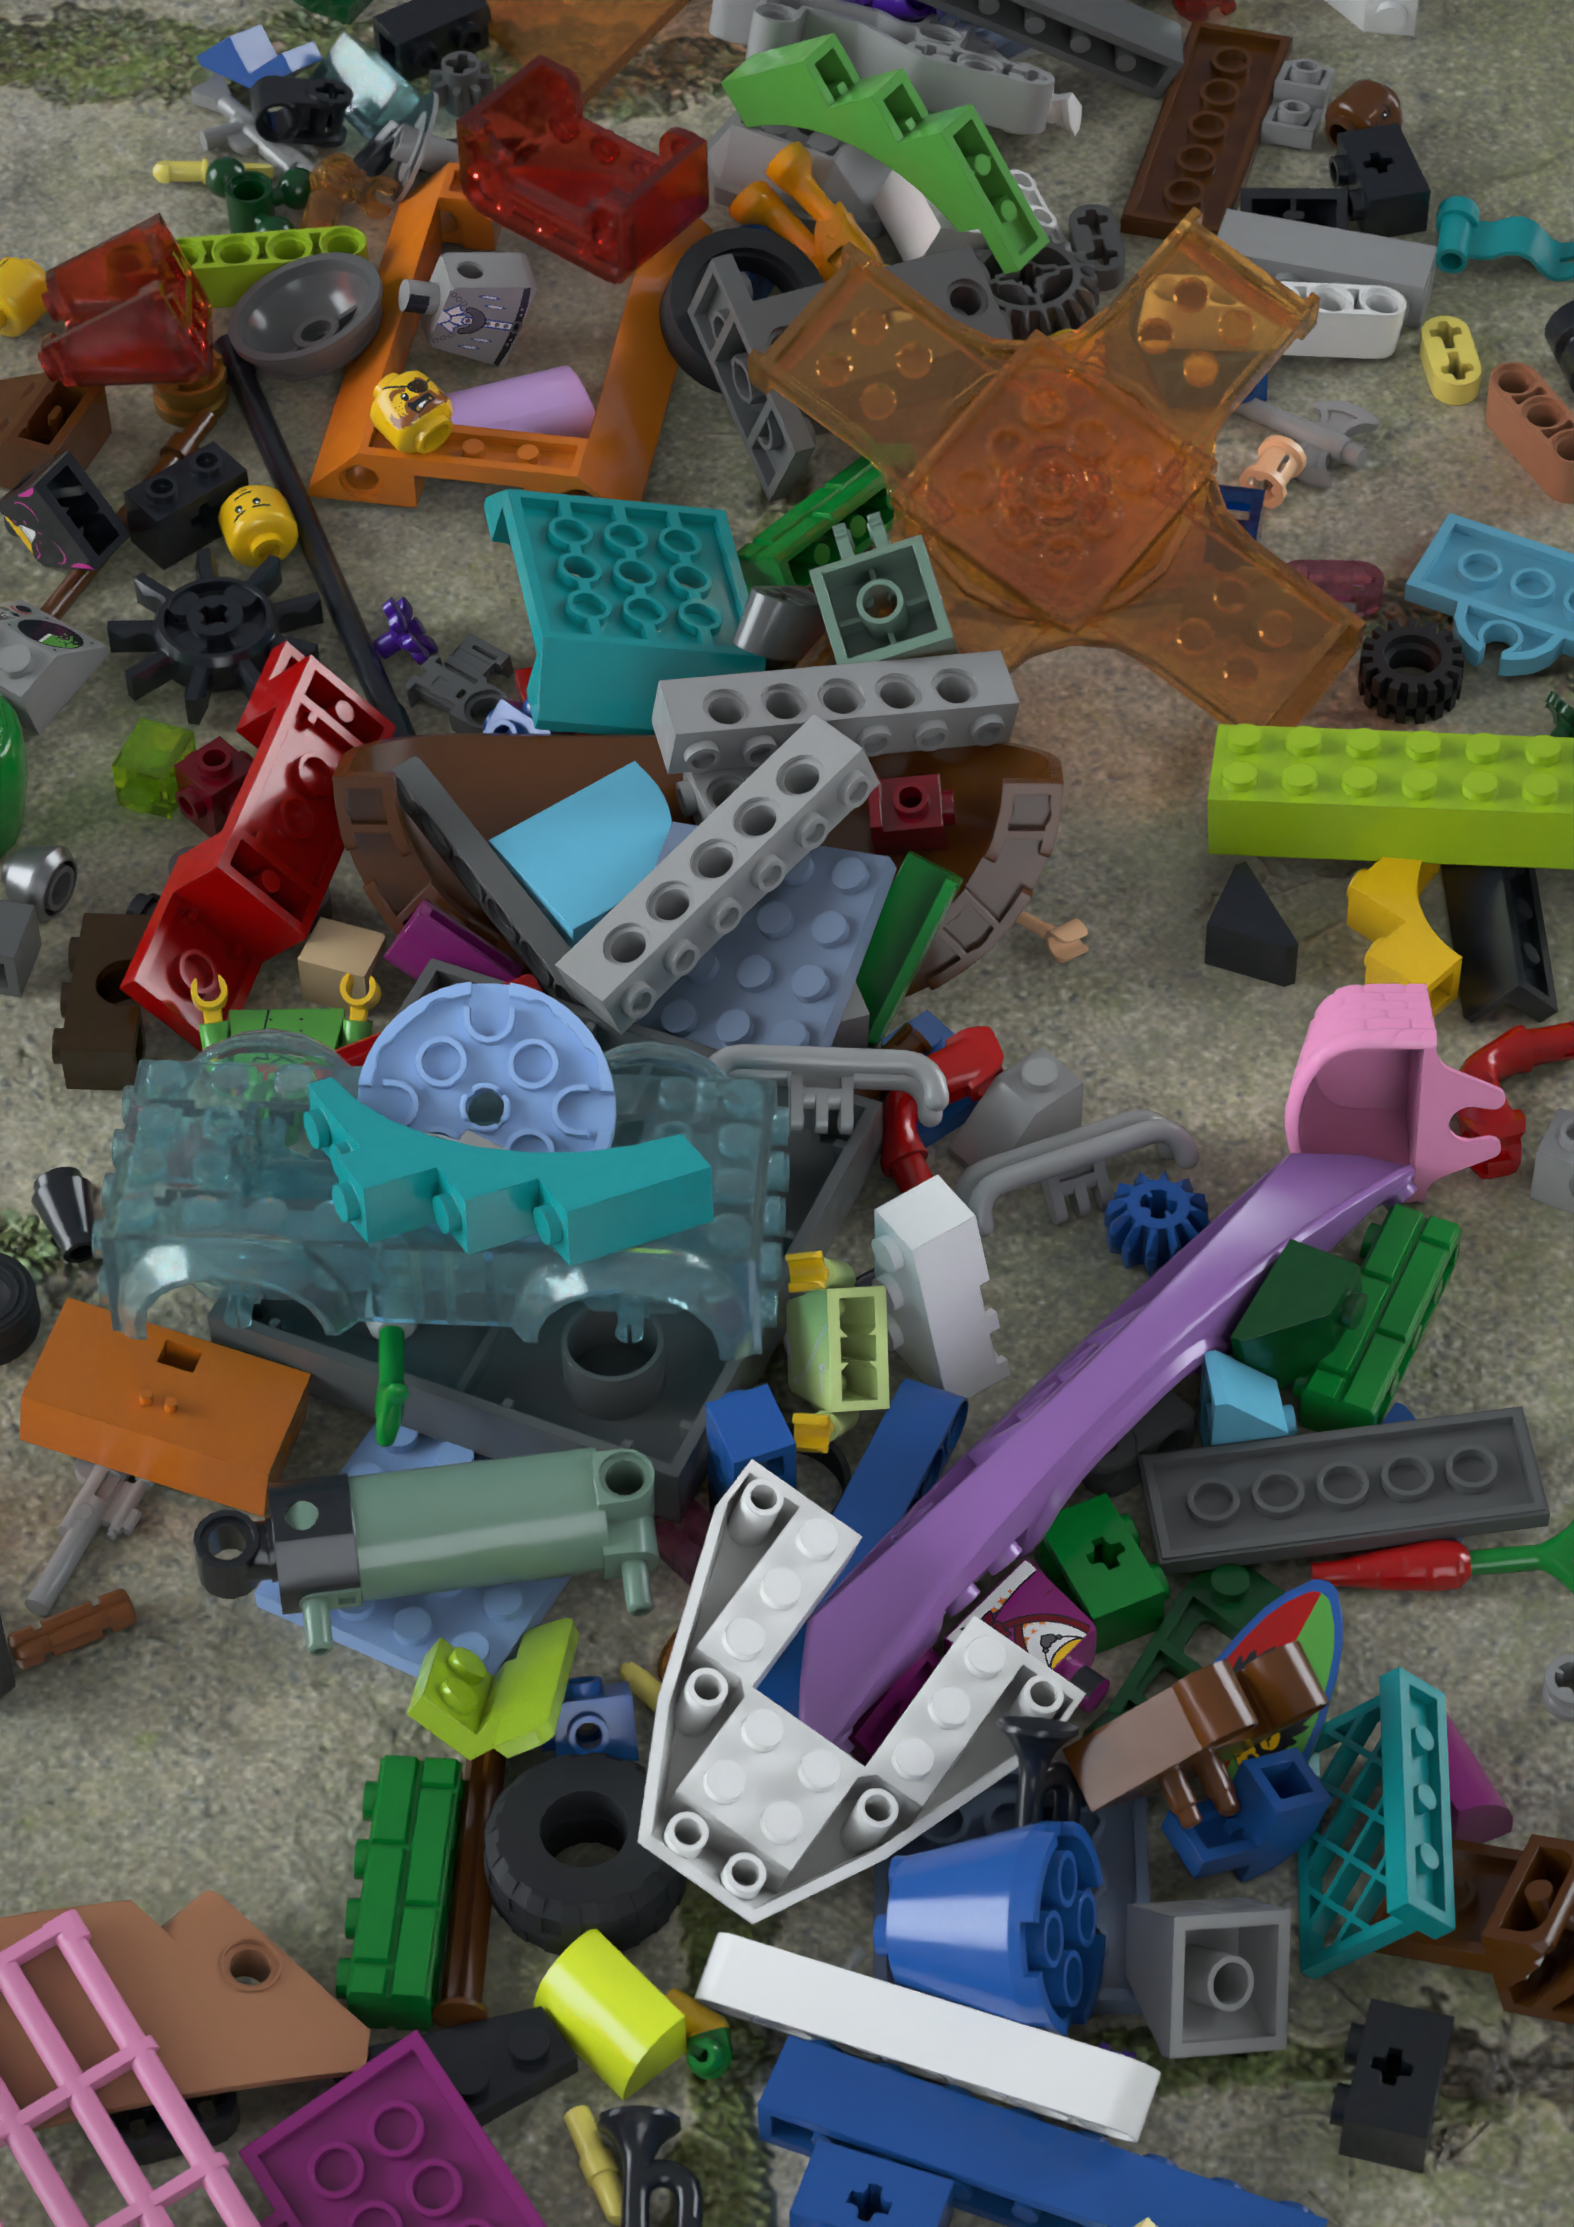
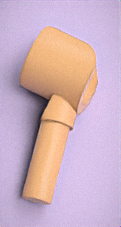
[1015,910,1089,963]

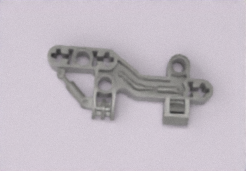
[708,0,1055,134]

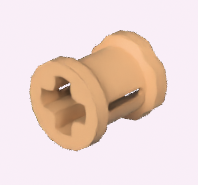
[1239,435,1307,508]

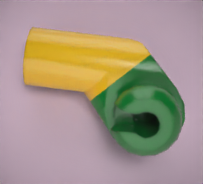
[665,1988,733,2080]

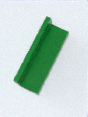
[856,851,964,1047]

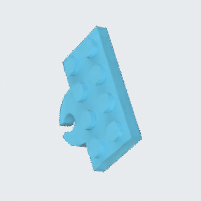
[1404,513,1574,676]

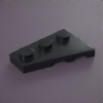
[332,2006,579,2127]

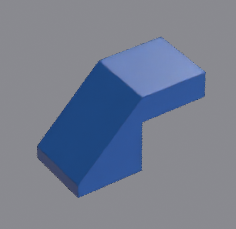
[197,24,323,89]

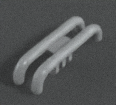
[693,1044,949,1135]
[953,1109,1199,1238]

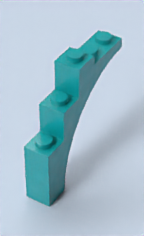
[303,1077,714,1267]

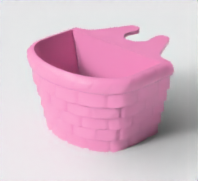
[1284,984,1506,1203]

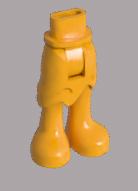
[728,141,889,282]

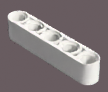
[1137,276,1407,359]

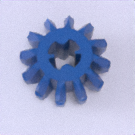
[1104,1170,1211,1277]

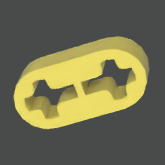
[1419,316,1481,405]

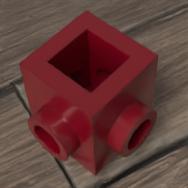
[174,736,254,838]

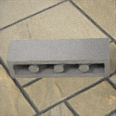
[1210,209,1437,329]

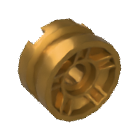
[150,344,230,428]

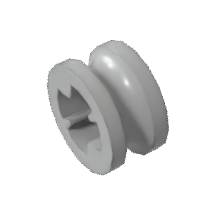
[1541,1654,1574,1722]

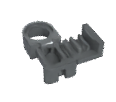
[405,633,514,733]

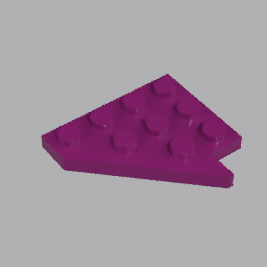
[238,2029,547,2227]

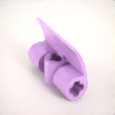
[437,365,595,480]

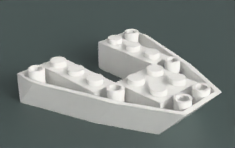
[638,1459,1086,1924]

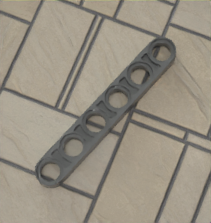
[387,756,587,1008]

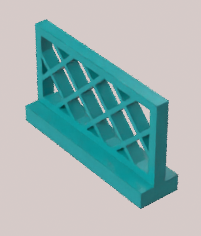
[1298,1666,1456,1980]

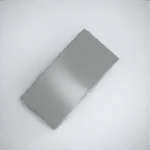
[1260,59,1336,150]

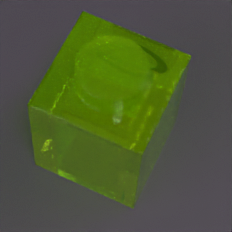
[112,717,197,819]

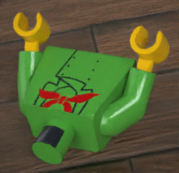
[191,973,381,1143]

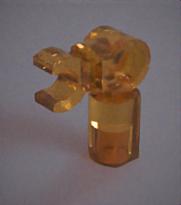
[299,152,399,229]

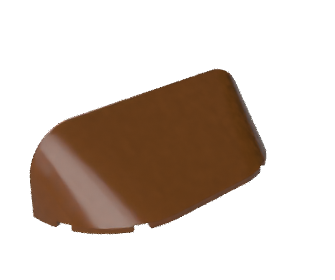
[332,733,1064,997]

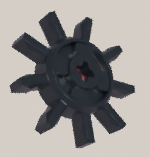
[107,548,324,725]

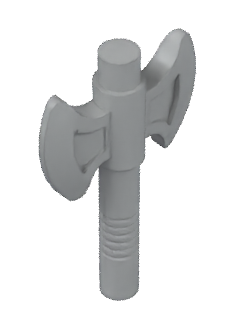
[1225,398,1379,489]

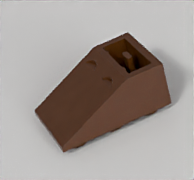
[0,370,112,489]

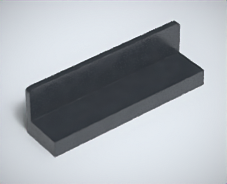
[1441,864,1559,1023]

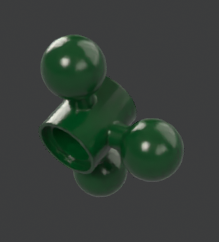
[205,156,319,234]

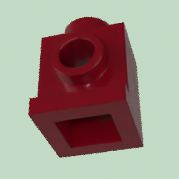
[868,774,956,855]

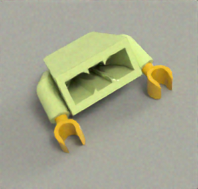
[783,1250,890,1453]

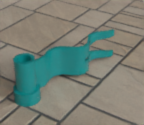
[1435,196,1574,282]

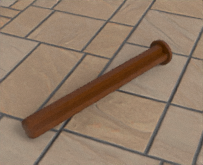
[432,1748,506,2029]

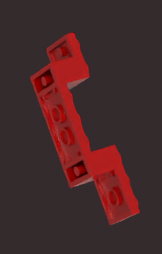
[120,641,396,1054]

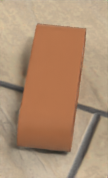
[1485,362,1574,504]

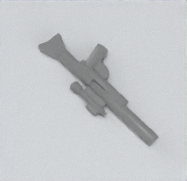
[191,73,355,213]
[25,1458,155,1616]

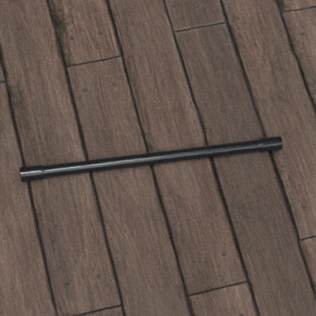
[213,334,416,738]

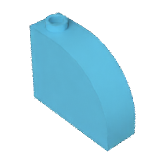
[488,761,672,949]

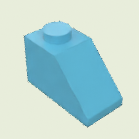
[1197,1350,1297,1447]

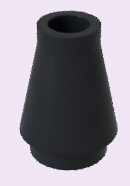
[31,1167,100,1263]

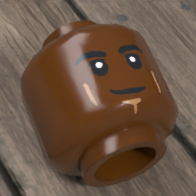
[1325,79,1403,149]

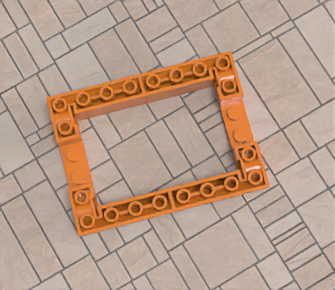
[308,162,713,508]

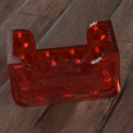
[456,54,709,284]

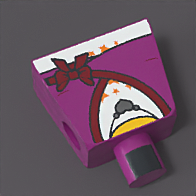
[944,1559,1110,1714]

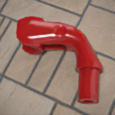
[1455,1020,1574,1179]
[880,1026,1004,1194]

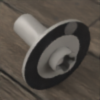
[391,91,502,203]

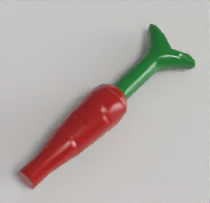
[1310,1519,1574,1595]

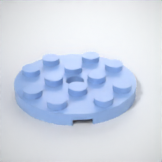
[357,981,616,1235]

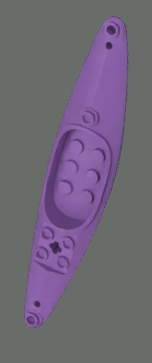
[799,1153,1417,1754]

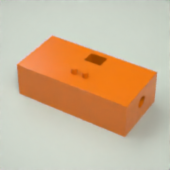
[20,1297,311,1517]

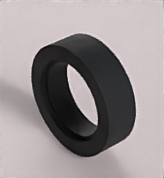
[660,228,824,394]

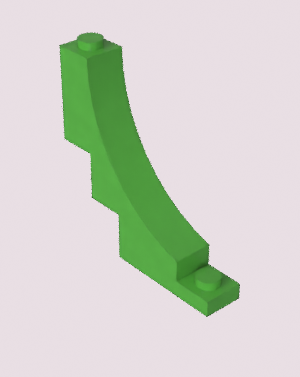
[721,33,1050,274]

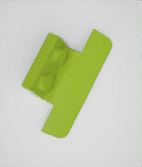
[407,1618,580,1761]

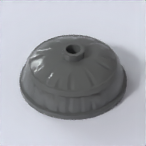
[228,252,383,381]

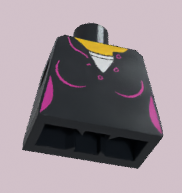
[0,451,132,571]

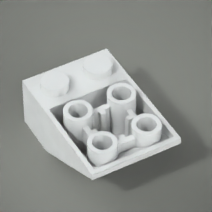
[872,169,1067,261]

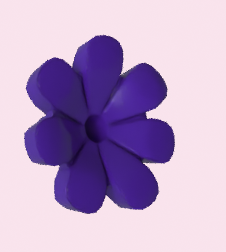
[373,597,439,665]

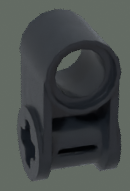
[249,75,354,148]

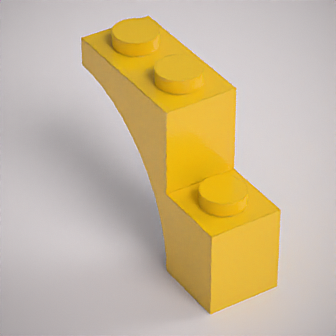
[1346,857,1462,1018]

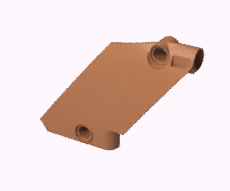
[0,1890,370,2132]

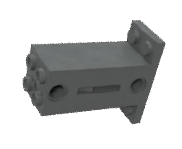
[687,244,1013,502]

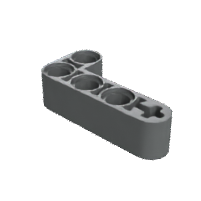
[733,586,892,660]

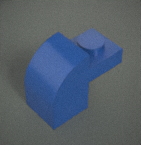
[1160,1747,1332,1882]

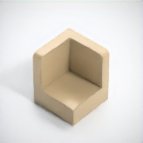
[297,917,386,1013]

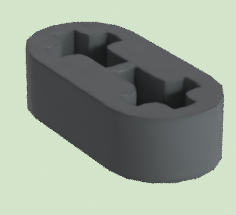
[1068,204,1126,291]

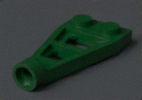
[1082,1563,1285,1737]

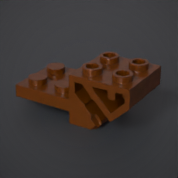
[1369,1834,1574,2024]

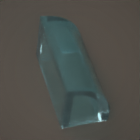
[309,31,425,138]

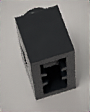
[1329,123,1431,238]
[124,441,249,570]
[1329,1998,1454,2174]

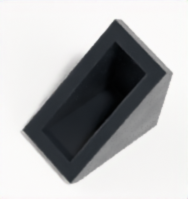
[1204,862,1299,987]

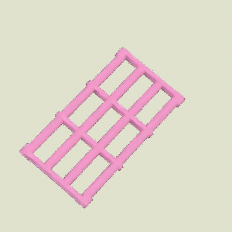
[0,1909,261,2227]

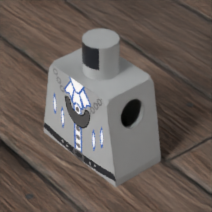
[398,252,537,367]

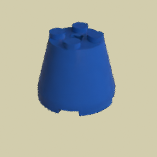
[873,1821,1106,2037]

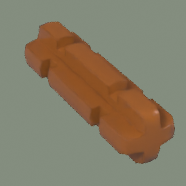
[7,1589,136,1669]

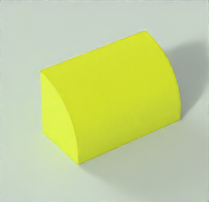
[533,1929,687,2101]

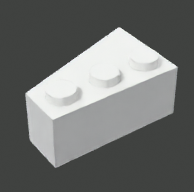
[871,1174,1011,1399]

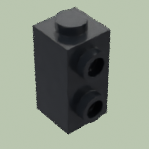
[372,0,491,85]

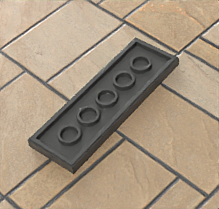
[1137,1406,1550,1575]

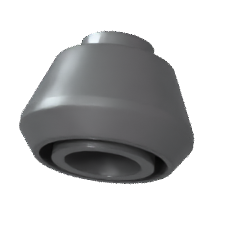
[1,845,78,923]

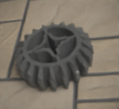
[973,235,1100,358]

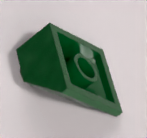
[1231,1238,1368,1391]

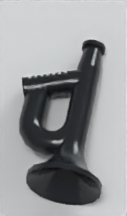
[996,1716,1082,1829]
[596,2106,704,2227]

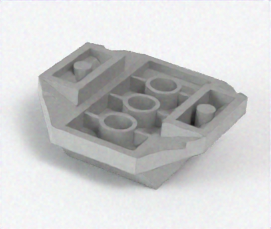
[696,110,892,239]

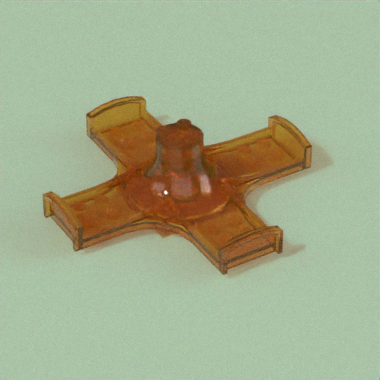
[747,207,1366,727]

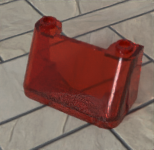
[37,213,213,387]

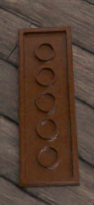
[1120,21,1293,248]

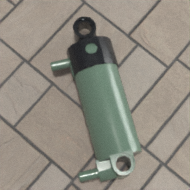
[193,1447,660,1656]

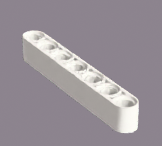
[694,1932,1161,2142]

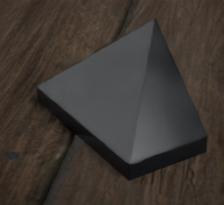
[1240,188,1348,230]

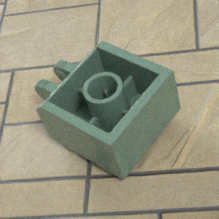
[809,511,959,665]

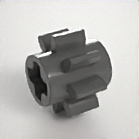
[429,51,495,117]

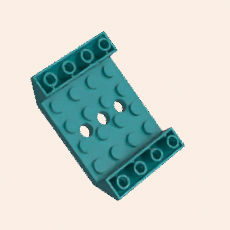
[483,489,766,735]

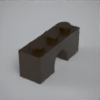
[52,913,152,1091]

